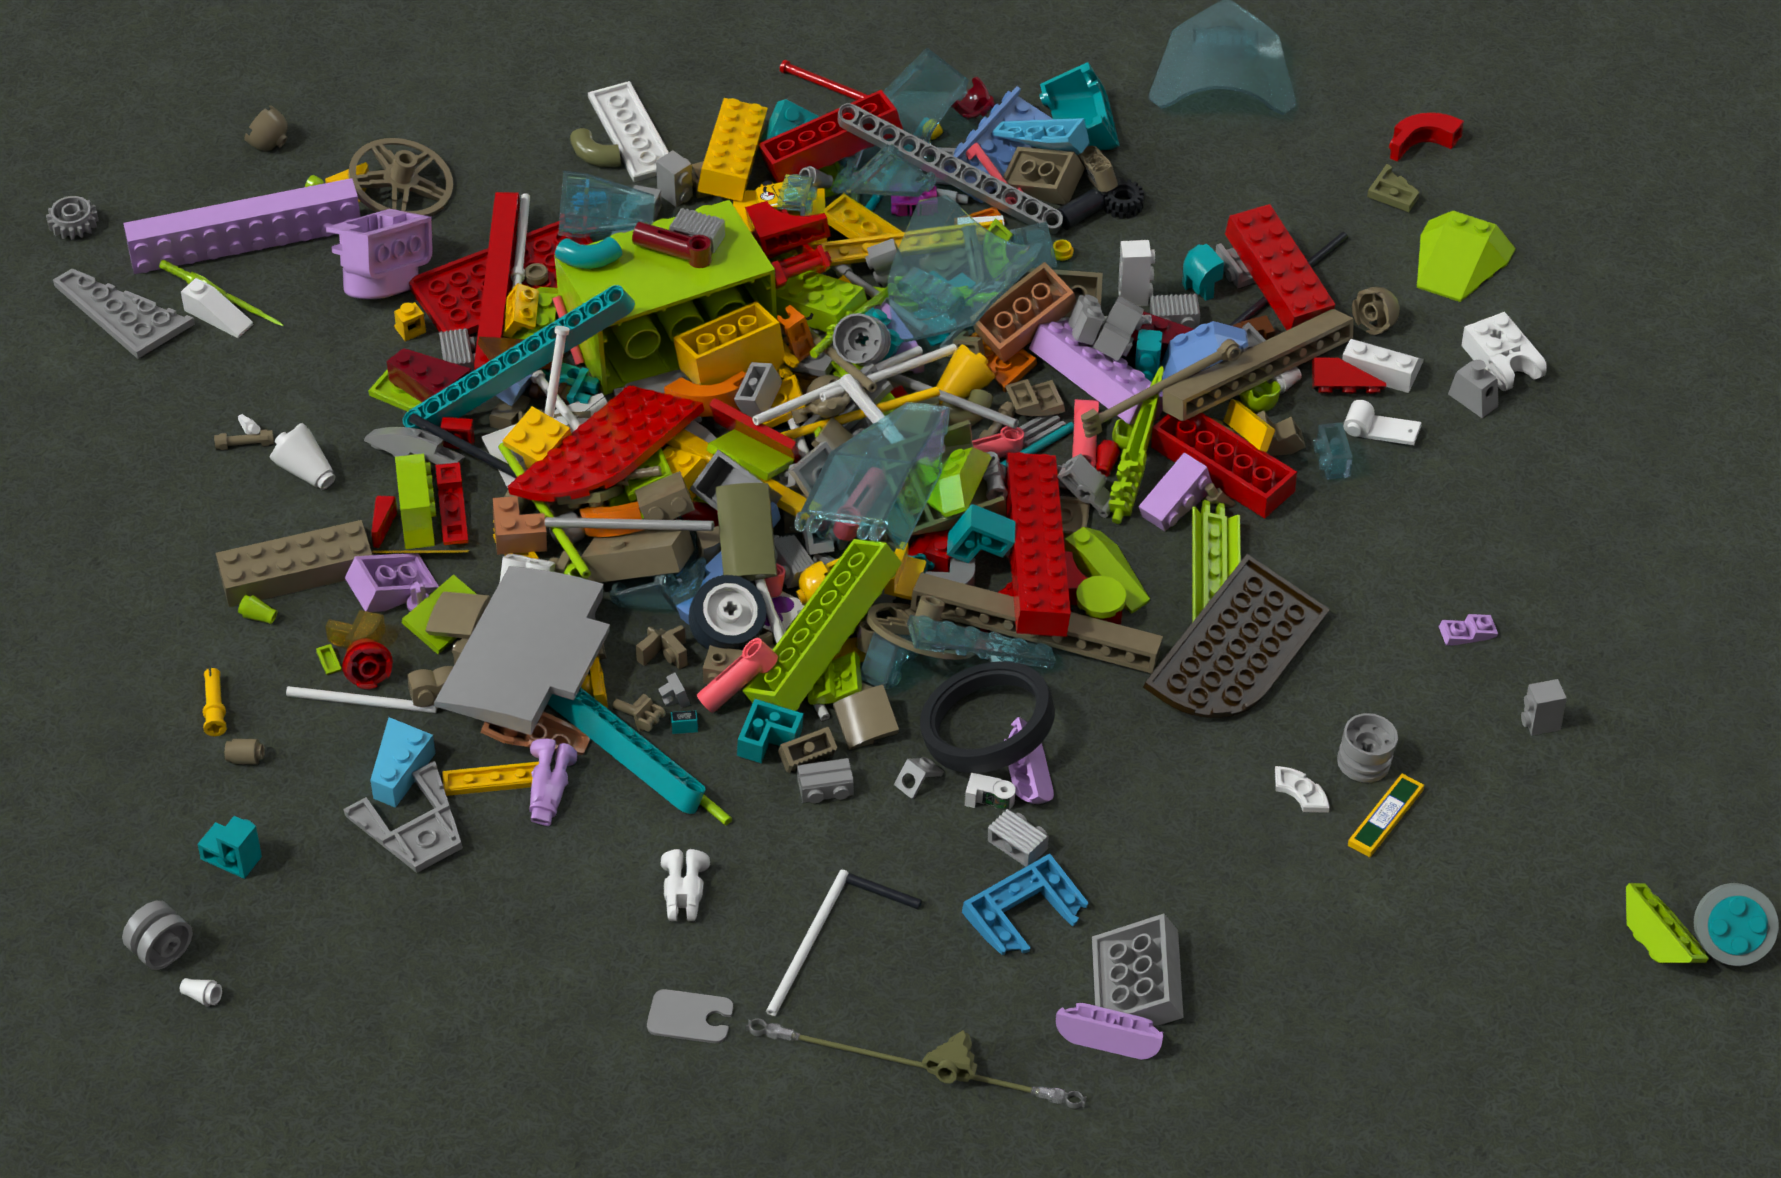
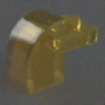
[325,610,386,649]

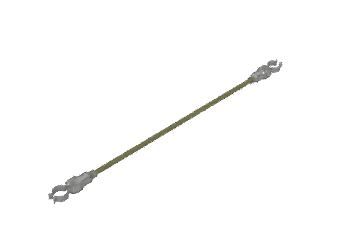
[746,1019,1086,1109]

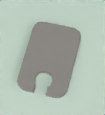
[647,989,733,1043]

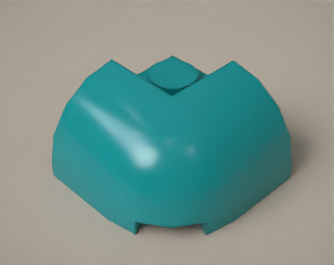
[1182,244,1224,301]

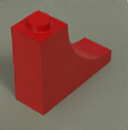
[745,201,831,255]

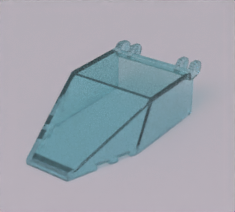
[794,402,950,550]

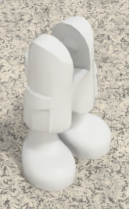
[661,849,710,921]

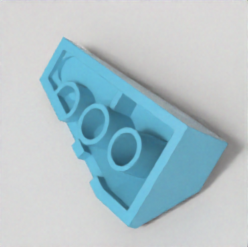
[993,118,1089,155]

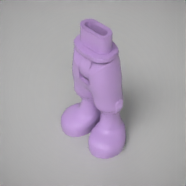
[529,739,577,826]

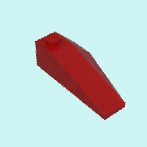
[908,529,951,572]

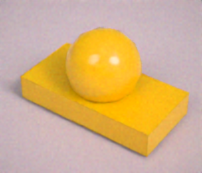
[581,657,608,708]

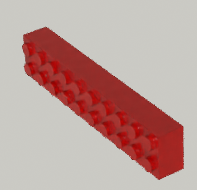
[1005,452,1071,637]

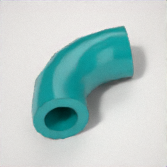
[555,237,622,269]

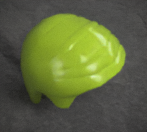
[1239,381,1281,413]

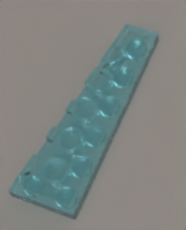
[907,615,1056,669]

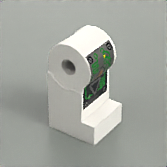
[965,773,1015,810]

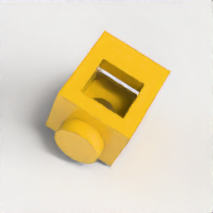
[394,302,426,341]

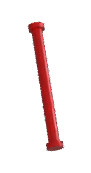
[780,60,868,100]

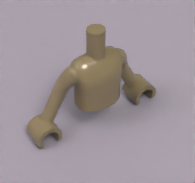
[791,388,866,424]

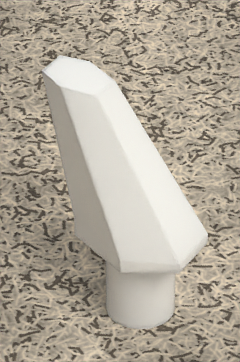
[238,414,260,435]

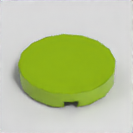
[1076,575,1126,619]

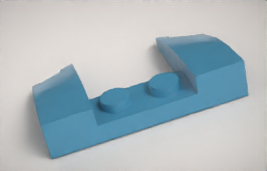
[962,854,1088,955]

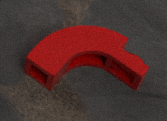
[1389,113,1464,162]

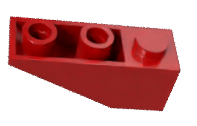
[1312,358,1386,394]

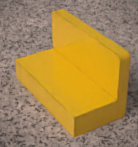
[884,541,926,600]

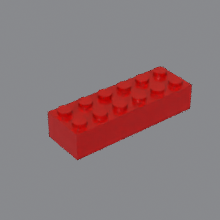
[758,90,903,184]
[1225,204,1336,330]
[1151,413,1297,518]

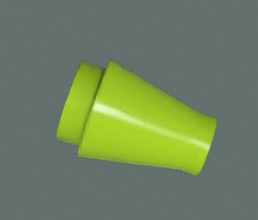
[238,595,278,624]

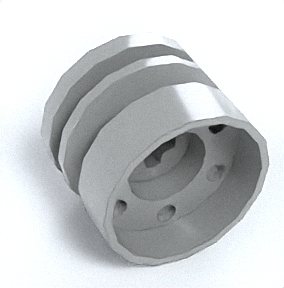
[833,313,891,366]
[1337,713,1398,783]

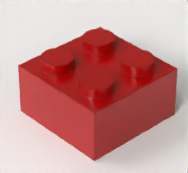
[441,417,475,449]

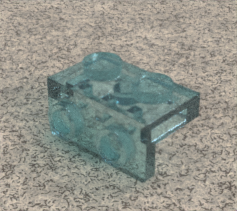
[777,174,817,216]

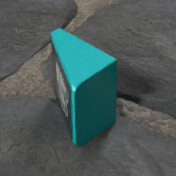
[671,710,698,734]

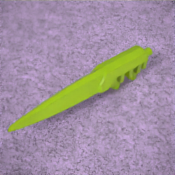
[1108,366,1164,524]

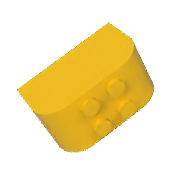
[673,301,784,385]

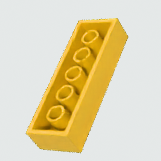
[697,98,768,202]

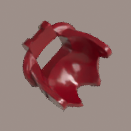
[948,77,995,120]

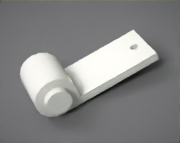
[1343,400,1422,445]

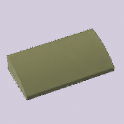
[716,483,777,581]

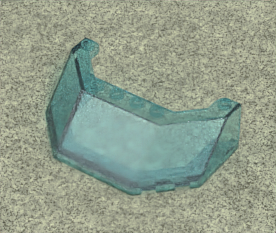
[831,48,969,197]

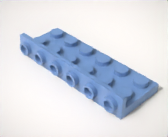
[944,86,1053,203]

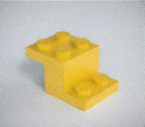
[502,406,572,469]

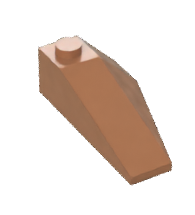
[480,711,590,755]

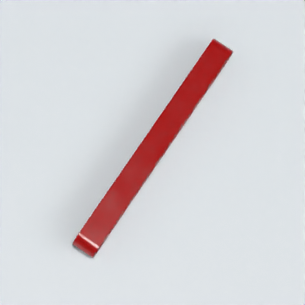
[474,192,520,370]

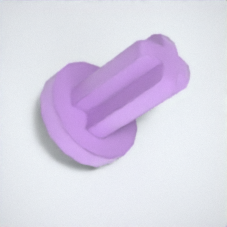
[407,581,429,611]

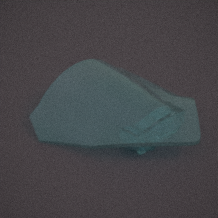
[1148,0,1297,115]
[887,195,1046,342]

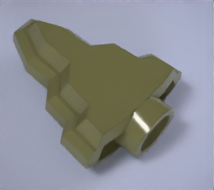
[922,1030,977,1083]

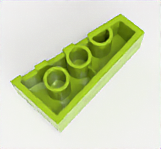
[395,453,436,549]

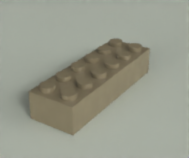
[216,520,372,607]

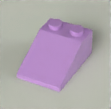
[345,553,439,612]

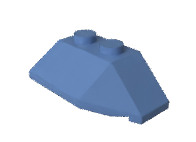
[1160,321,1248,380]

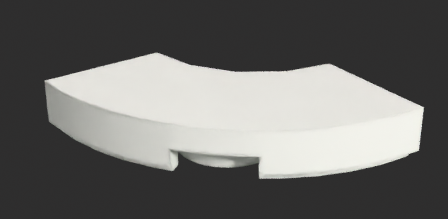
[1275,766,1329,812]

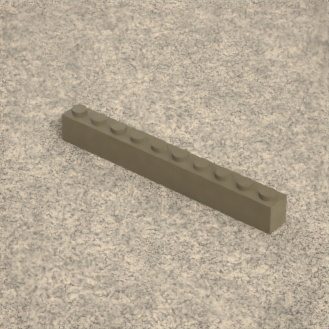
[1163,309,1354,421]
[910,573,1163,673]

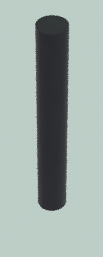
[846,873,922,909]

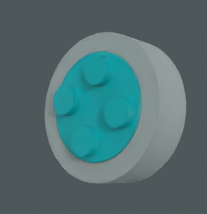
[1694,883,1779,966]

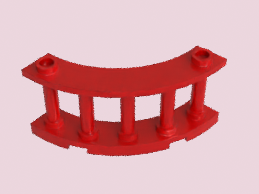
[751,208,832,289]

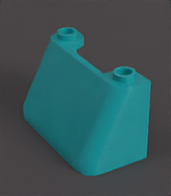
[1039,62,1119,151]

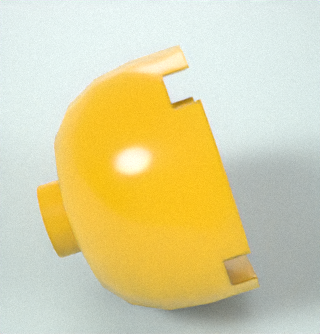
[796,560,828,605]

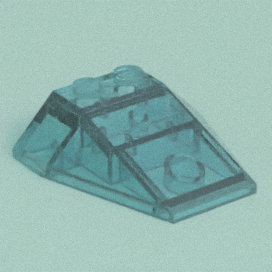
[558,171,654,238]

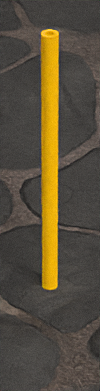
[781,386,940,439]

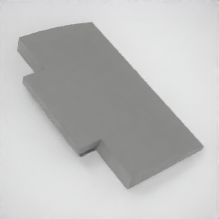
[434,566,610,735]

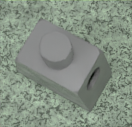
[1448,360,1498,418]

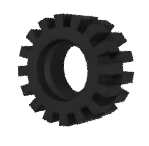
[1103,178,1144,219]

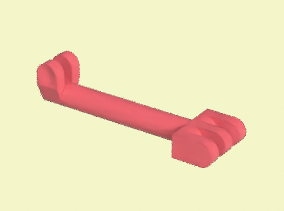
[965,142,1023,205]

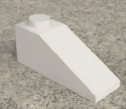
[181,278,253,338]

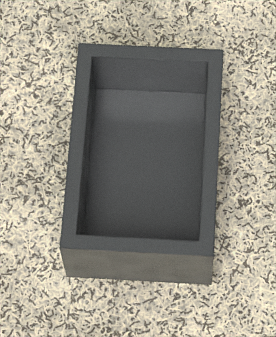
[689,450,782,511]

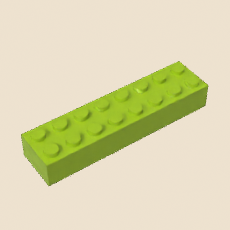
[743,539,902,711]

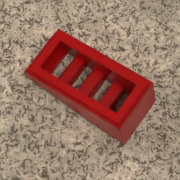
[371,496,397,548]

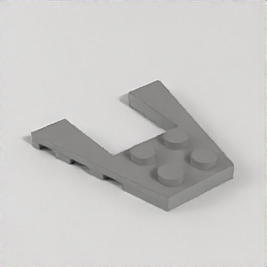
[343,761,463,873]

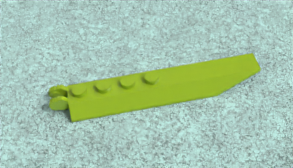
[1192,500,1241,623]

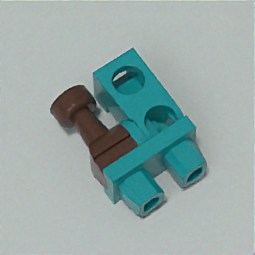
[529,363,600,405]

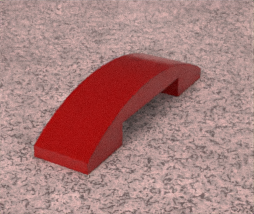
[435,462,468,545]

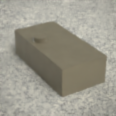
[581,529,695,583]

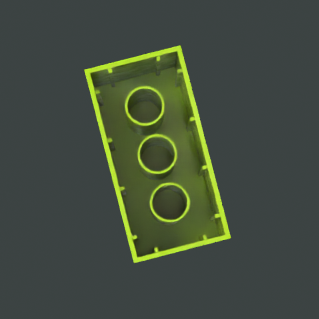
[554,200,777,395]

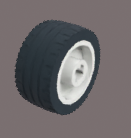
[688,575,766,650]

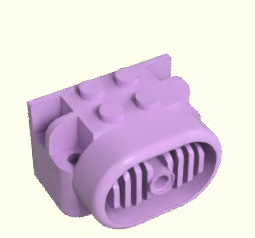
[326,209,432,299]

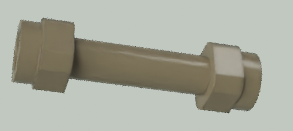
[978,401,1016,439]
[214,429,274,450]

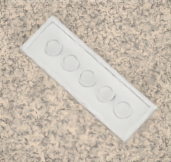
[588,81,669,182]

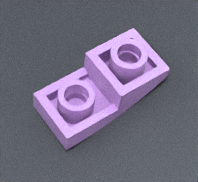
[1439,614,1498,645]

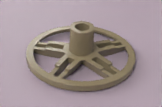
[348,138,453,217]
[866,595,980,660]

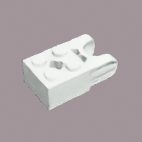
[1462,312,1546,391]

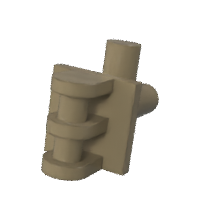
[613,694,666,732]

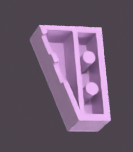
[1139,453,1212,531]

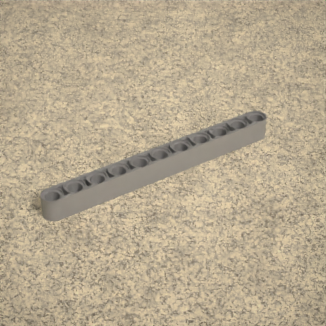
[838,103,1063,234]

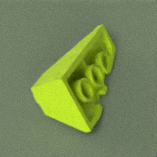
[1065,527,1150,614]

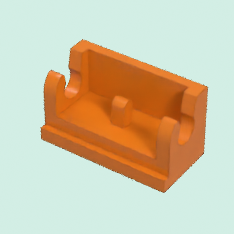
[777,305,815,362]

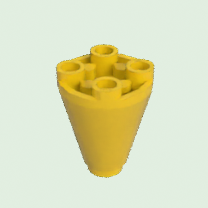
[937,344,995,408]

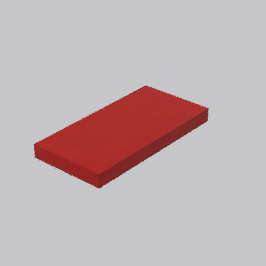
[709,398,801,464]

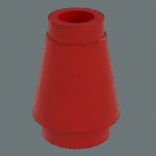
[1096,440,1120,477]

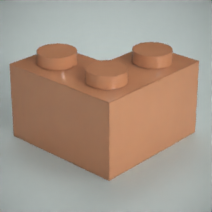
[493,496,547,555]

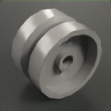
[122,900,193,970]

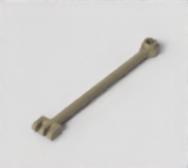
[1081,339,1241,438]

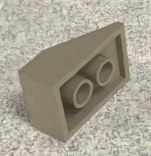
[1003,147,1085,205]

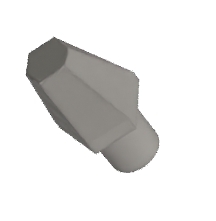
[937,188,969,205]

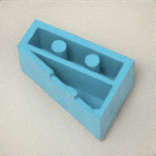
[371,717,436,808]

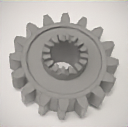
[46,196,99,240]

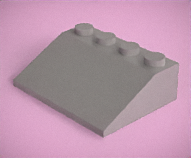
[1092,914,1184,1026]

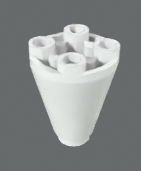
[270,423,335,490]

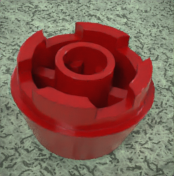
[342,638,393,689]

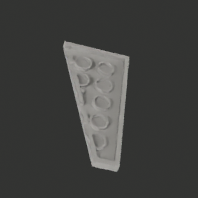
[53,269,195,359]

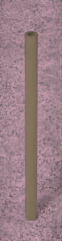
[809,328,877,392]

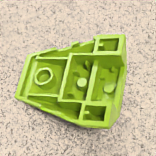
[1417,211,1515,302]

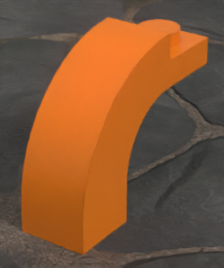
[664,371,746,417]
[579,501,644,537]

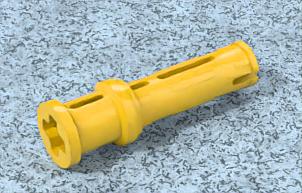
[203,668,227,737]

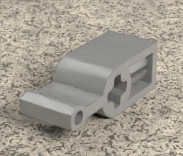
[1057,454,1111,518]

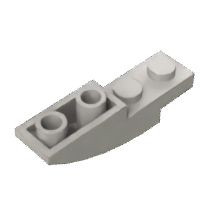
[364,427,465,466]

